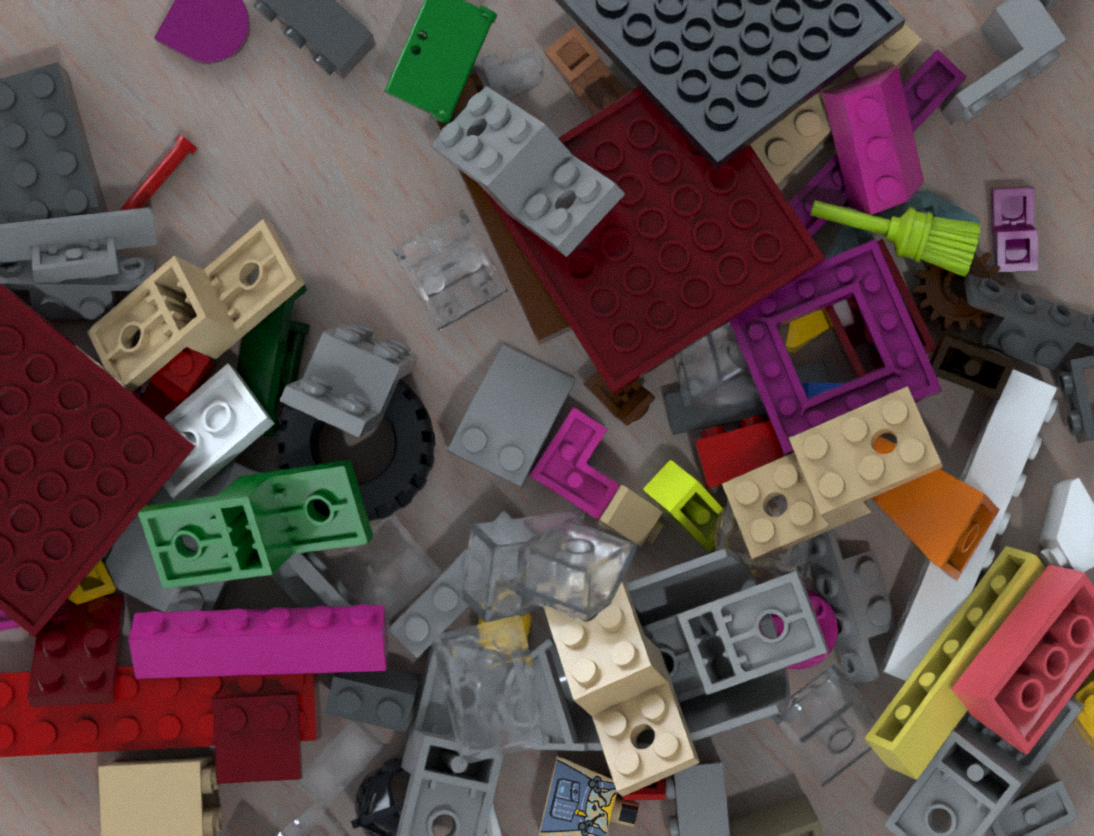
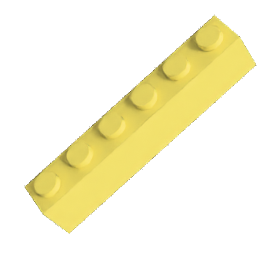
[864,546,1046,780]

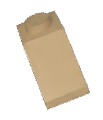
[598,484,664,548]

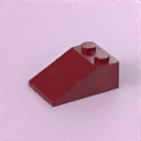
[823,239,936,379]

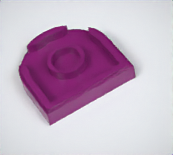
[154,0,250,64]

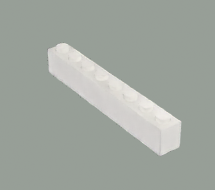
[879,369,1058,682]

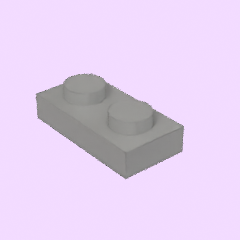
[990,779,1079,836]

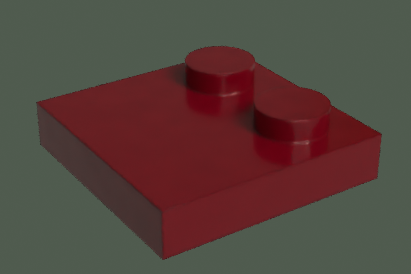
[213,694,303,784]

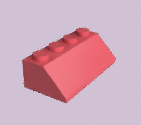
[951,564,1094,754]

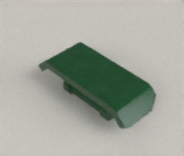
[237,285,310,437]

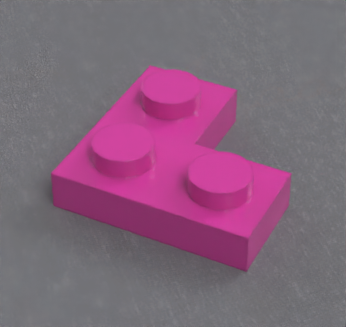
[529,407,620,520]

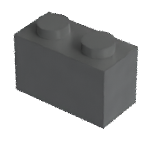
[325,668,420,732]

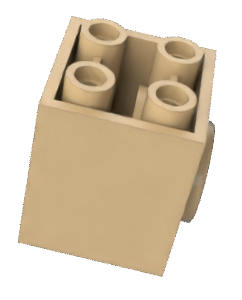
[98,755,222,836]

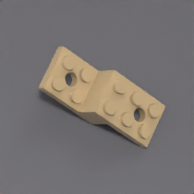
[87,219,305,392]
[722,386,943,562]
[538,556,700,797]

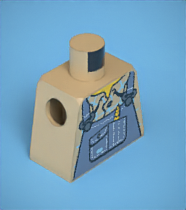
[539,754,639,836]

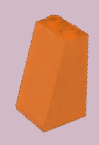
[872,436,1000,581]

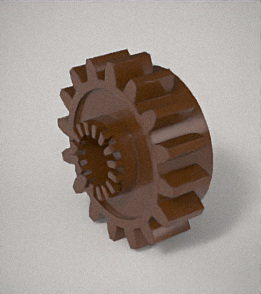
[912,251,1005,333]

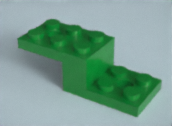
[138,460,374,589]

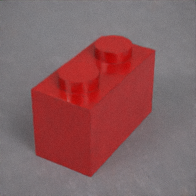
[693,415,785,490]

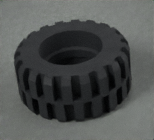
[275,379,436,522]

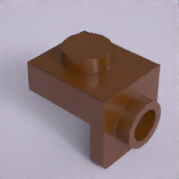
[584,370,655,426]

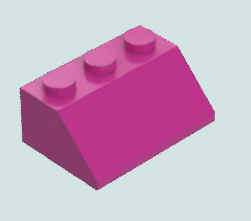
[822,65,924,215]

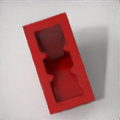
[141,347,217,418]

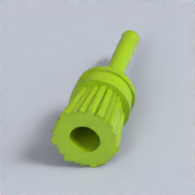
[810,200,980,277]

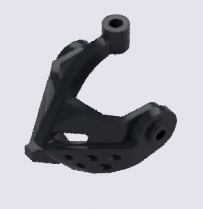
[351,757,435,836]

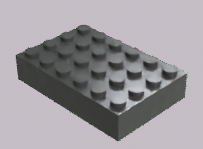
[0,62,108,224]

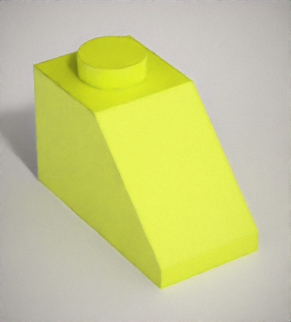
[643,459,723,553]

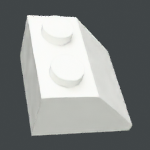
[1039,478,1094,572]

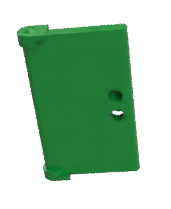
[384,0,498,125]

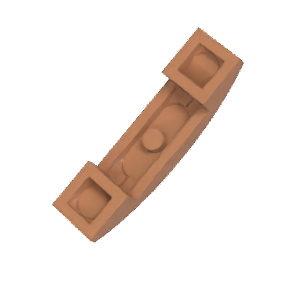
[544,26,628,116]

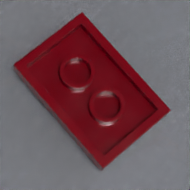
[27,594,126,707]

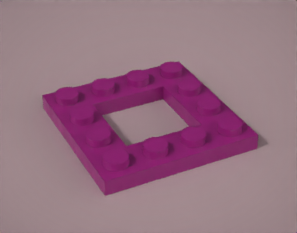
[729,239,942,456]

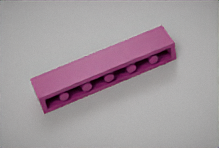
[128,604,389,679]

